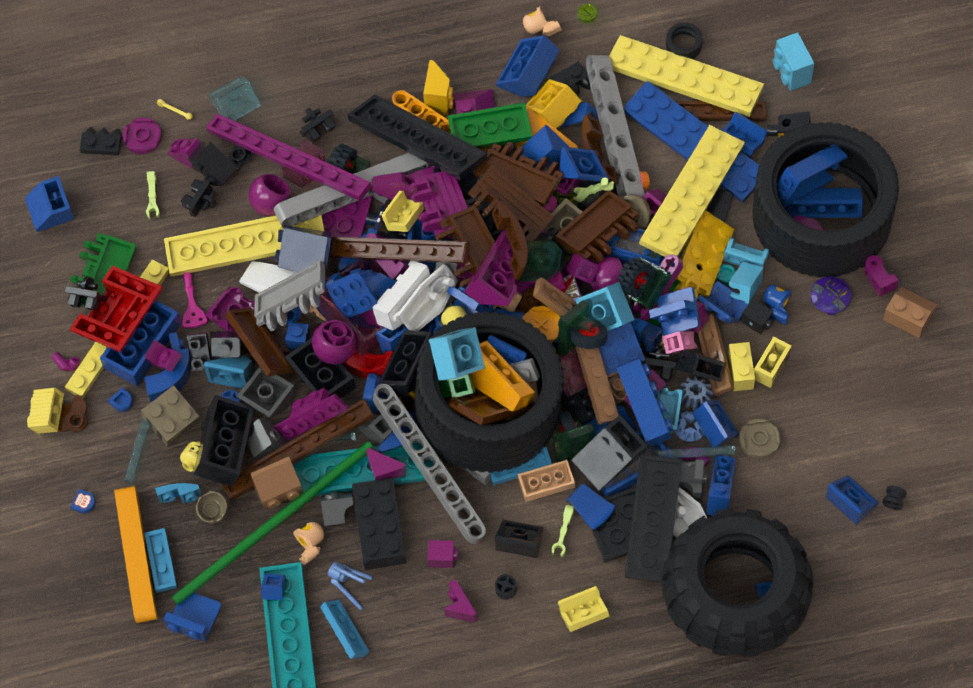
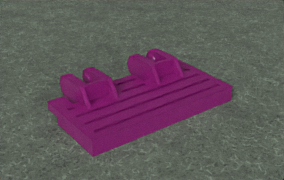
[408,171,468,240]

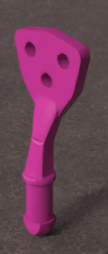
[182,272,208,329]

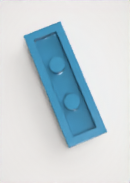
[491,447,552,486]
[144,528,177,593]
[320,600,370,659]

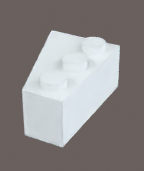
[372,261,430,330]

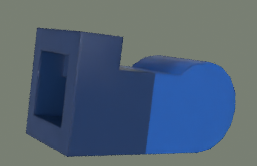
[630,317,662,353]

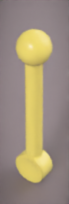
[157,99,193,120]

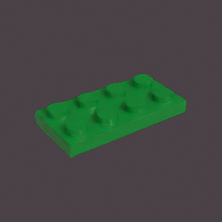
[448,102,532,149]

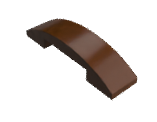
[582,115,619,185]
[492,201,528,280]

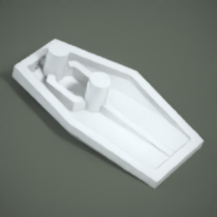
[239,261,297,293]
[397,264,458,331]
[673,487,707,538]

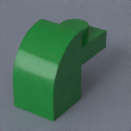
[438,373,475,398]

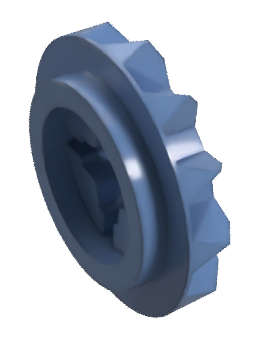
[675,410,704,442]

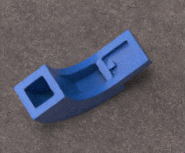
[144,332,191,402]

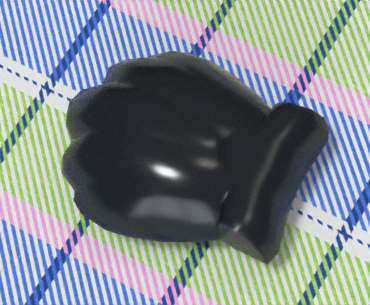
[228,146,251,171]

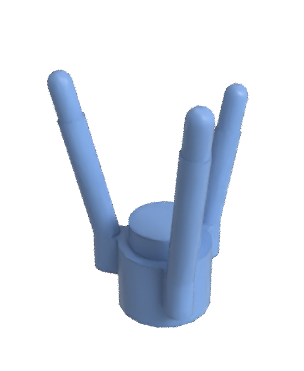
[328,562,372,610]

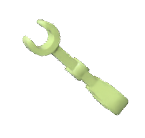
[146,171,160,219]
[573,178,614,202]
[552,505,574,557]

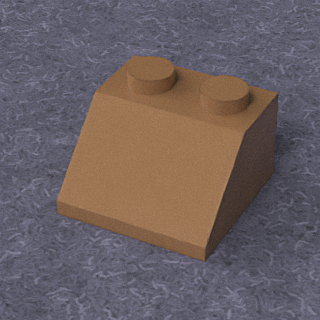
[883,287,938,338]
[250,456,303,510]

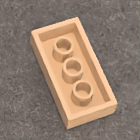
[518,460,575,502]

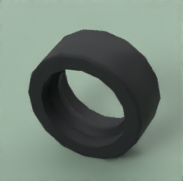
[666,22,703,59]

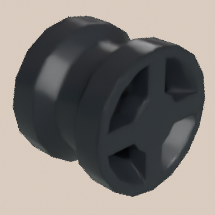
[882,486,907,510]
[495,574,516,600]

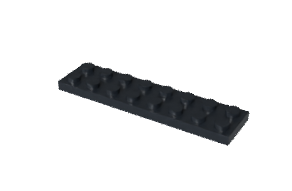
[347,94,488,180]

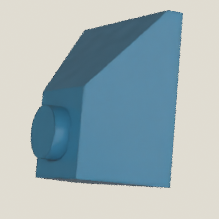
[204,356,254,389]

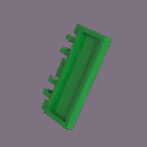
[68,233,136,307]

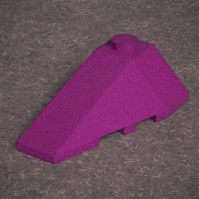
[465,230,517,306]

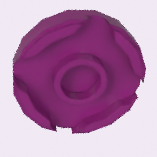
[123,117,162,154]

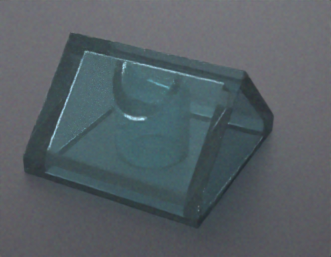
[208,76,261,121]

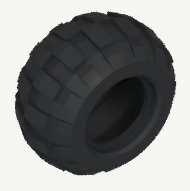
[662,508,814,657]

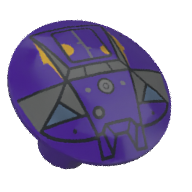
[810,277,851,316]

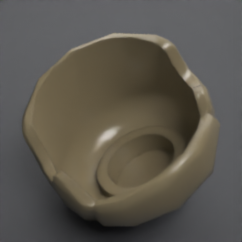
[195,491,228,524]

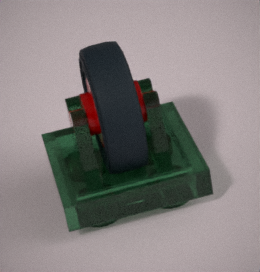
[557,301,607,356]
[552,411,595,463]

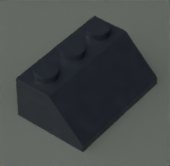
[378,331,434,397]
[285,338,356,398]

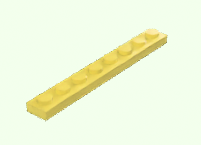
[65,260,169,398]

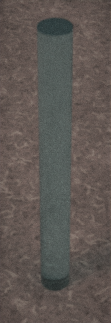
[124,405,149,483]
[655,446,735,458]

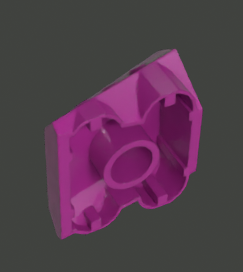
[205,286,255,331]

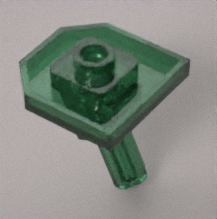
[519,240,562,281]

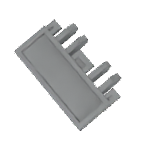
[254,260,325,331]

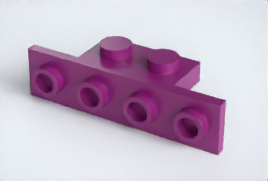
[274,388,348,441]

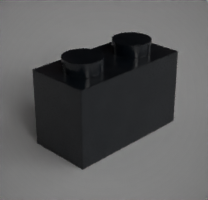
[188,141,236,186]

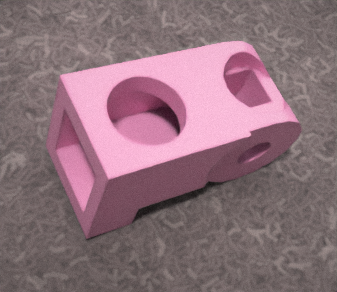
[662,331,698,354]

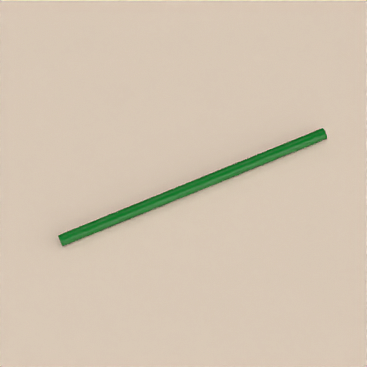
[172,441,374,605]

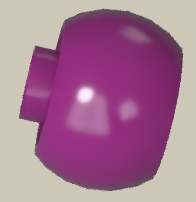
[248,174,292,216]
[590,257,627,295]
[312,320,357,365]

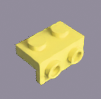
[382,191,425,232]
[558,586,609,632]

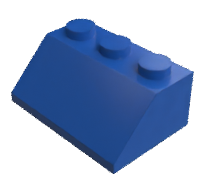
[495,35,559,97]

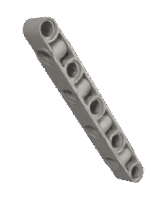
[586,55,645,198]

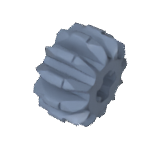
[680,376,713,411]

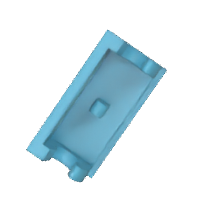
[724,238,769,267]
[729,262,764,304]
[657,388,683,434]

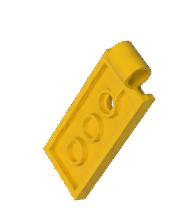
[673,210,734,300]

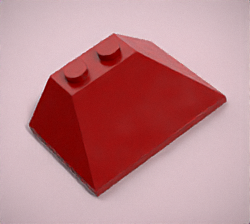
[69,266,163,353]

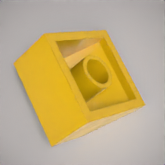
[423,60,454,116]
[526,79,581,129]

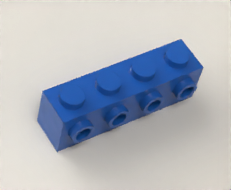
[781,188,863,218]
[617,359,673,447]

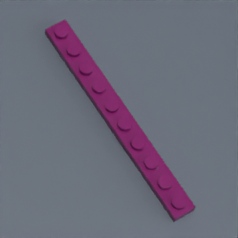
[206,114,372,201]

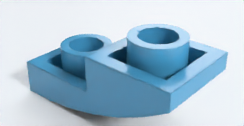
[155,483,202,503]

